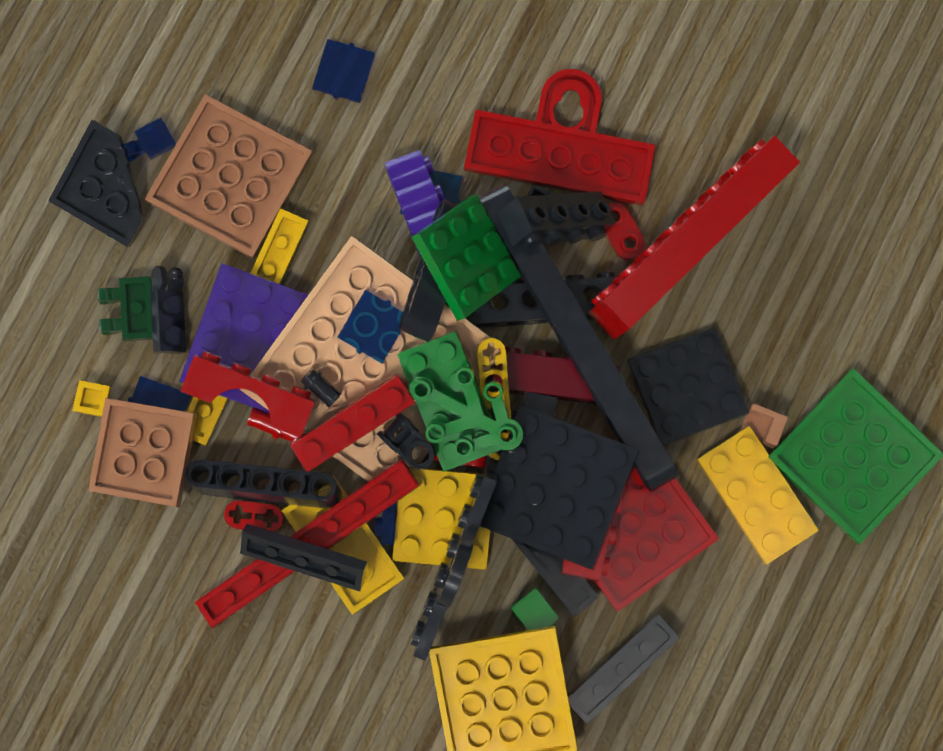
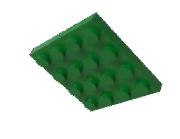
[768,368,943,545]

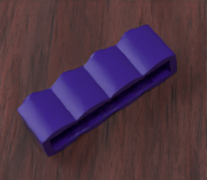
[385,150,445,257]

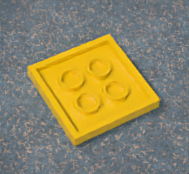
[392,467,490,570]

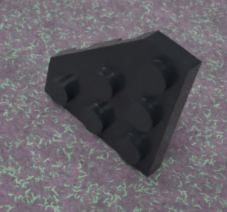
[48,120,145,247]

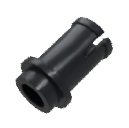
[301,367,342,408]

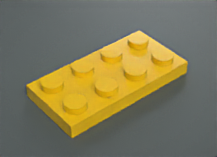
[696,426,819,565]
[281,475,404,615]

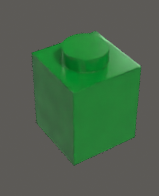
[510,588,559,630]

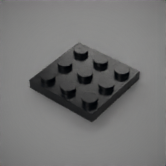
[627,327,749,446]

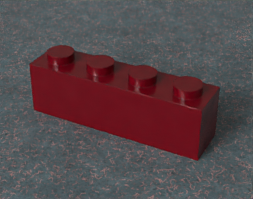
[491,347,621,404]

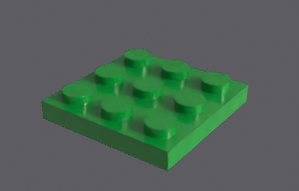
[411,194,521,321]

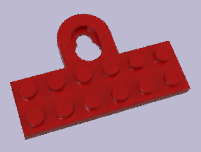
[464,69,655,206]

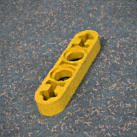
[476,337,511,460]

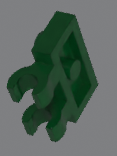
[97,276,153,341]

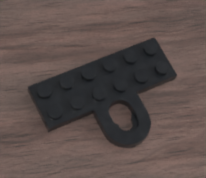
[410,468,497,661]

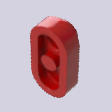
[605,202,645,261]

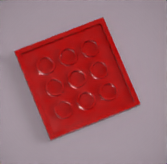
[594,467,719,612]

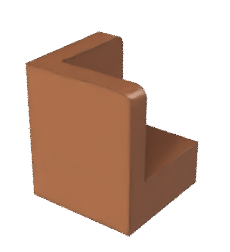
[739,403,788,449]

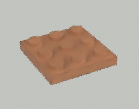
[88,398,198,507]

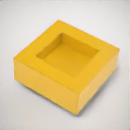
[72,380,112,417]

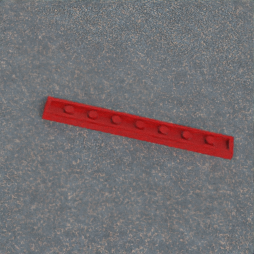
[195,460,420,628]

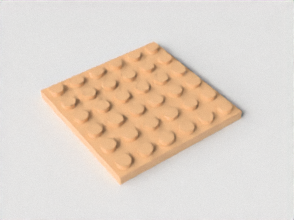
[240,236,499,482]

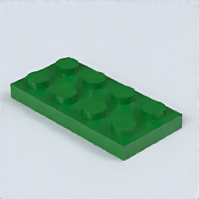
[397,330,502,472]

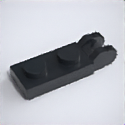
[150,266,186,354]

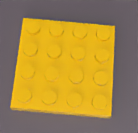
[429,626,578,751]

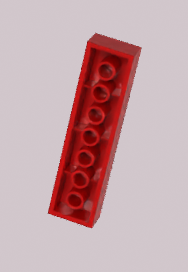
[588,135,800,340]

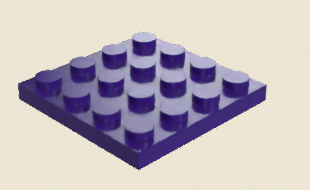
[179,263,308,414]

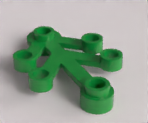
[409,366,523,458]

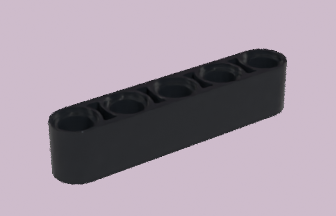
[398,199,457,342]
[185,460,342,509]

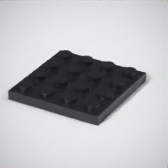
[480,405,640,571]

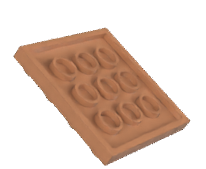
[145,94,313,259]

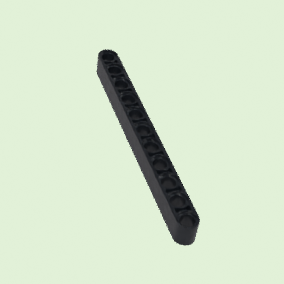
[479,183,679,492]

